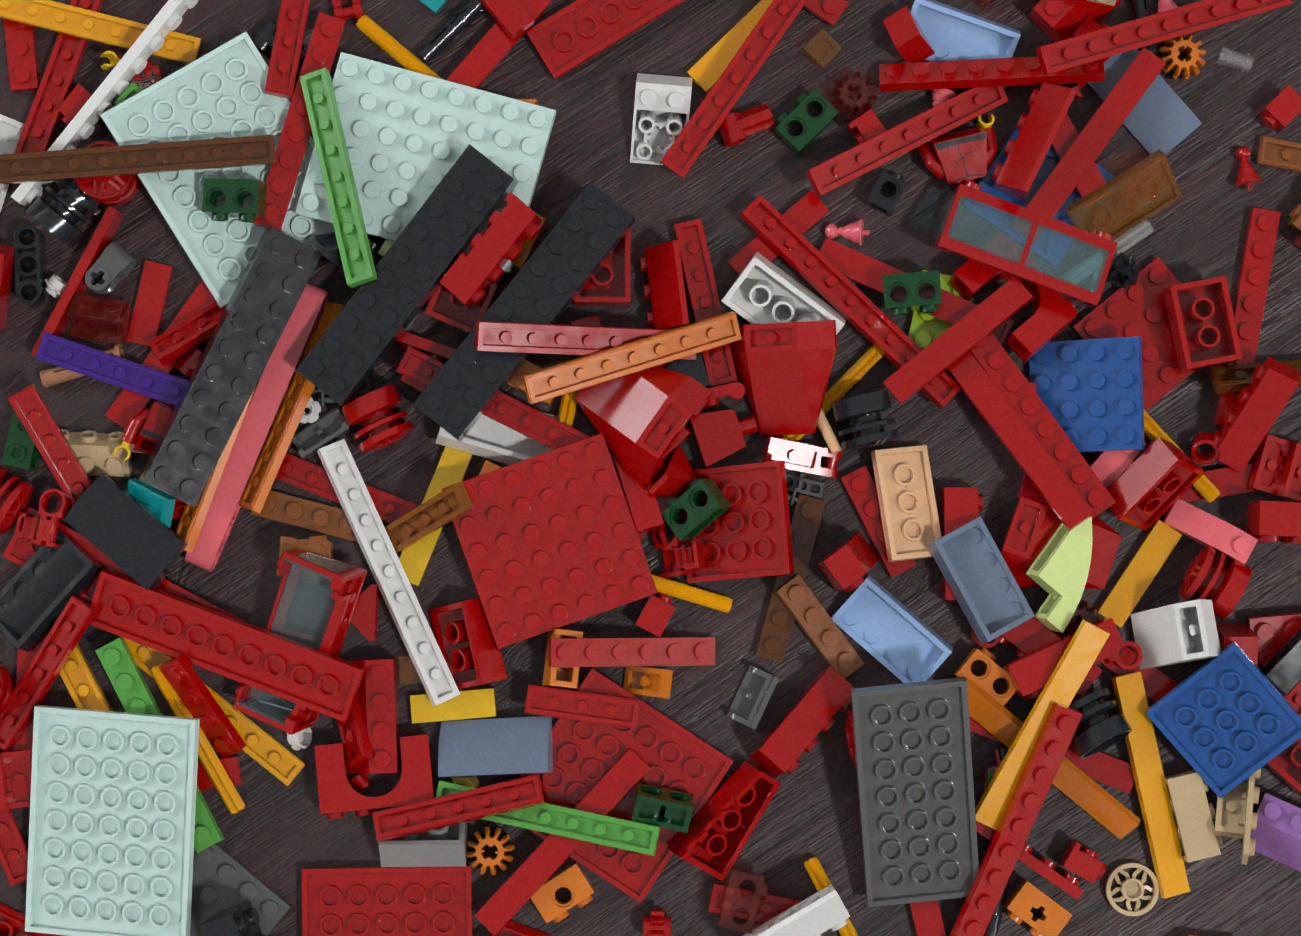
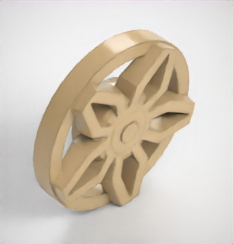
[1105,862,1159,916]

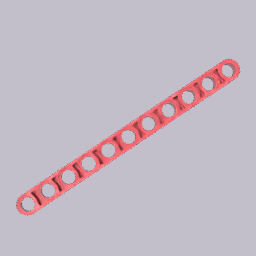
[185,283,330,572]

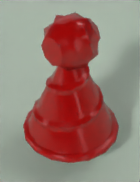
[1235,147,1262,191]

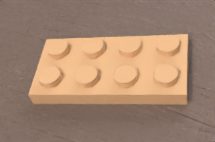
[871,445,942,562]

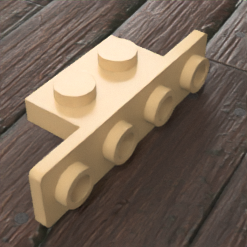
[61,429,143,477]
[1214,768,1261,865]

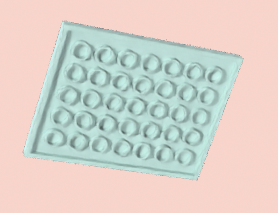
[100,32,335,309]
[295,52,557,274]
[25,705,200,936]

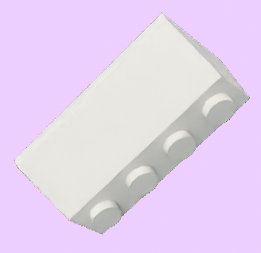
[722,252,846,335]
[742,884,850,936]

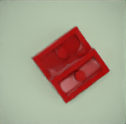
[1248,434,1301,503]
[0,749,32,811]

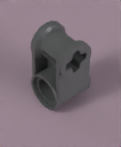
[85,241,137,296]

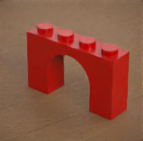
[948,233,1078,363]
[314,734,434,820]

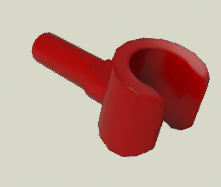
[349,774,372,793]

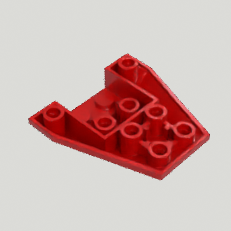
[730,320,837,436]
[574,366,713,485]
[1000,474,1122,589]

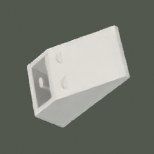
[630,73,693,165]
[1130,599,1221,670]

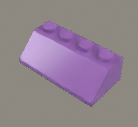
[1250,793,1301,872]

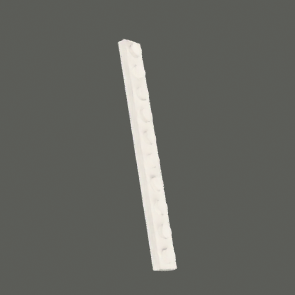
[11,0,199,207]
[317,439,460,707]

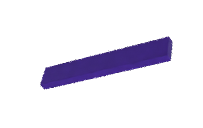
[35,332,188,406]

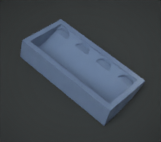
[1085,49,1202,163]
[927,516,1035,644]
[438,716,553,778]

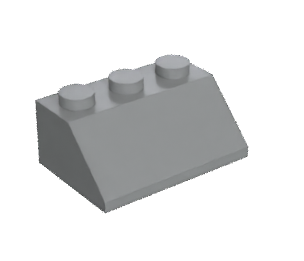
[379,808,467,867]

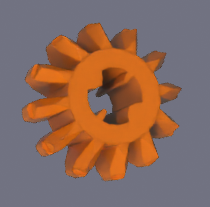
[1159,34,1206,81]
[466,827,515,875]

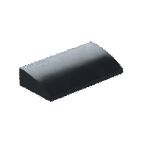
[64,473,188,591]
[0,528,103,652]

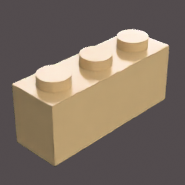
[1165,770,1223,863]

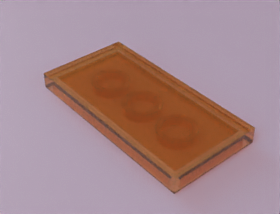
[1066,150,1183,255]

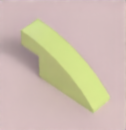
[1026,517,1093,633]

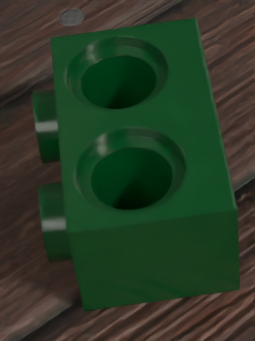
[775,89,839,156]
[202,178,267,223]
[883,270,943,316]
[1,410,41,472]
[661,478,732,541]
[631,783,694,833]

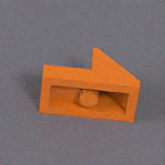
[623,666,673,699]

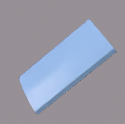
[911,0,1021,62]
[831,574,953,683]

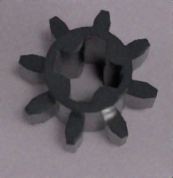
[1107,252,1141,289]

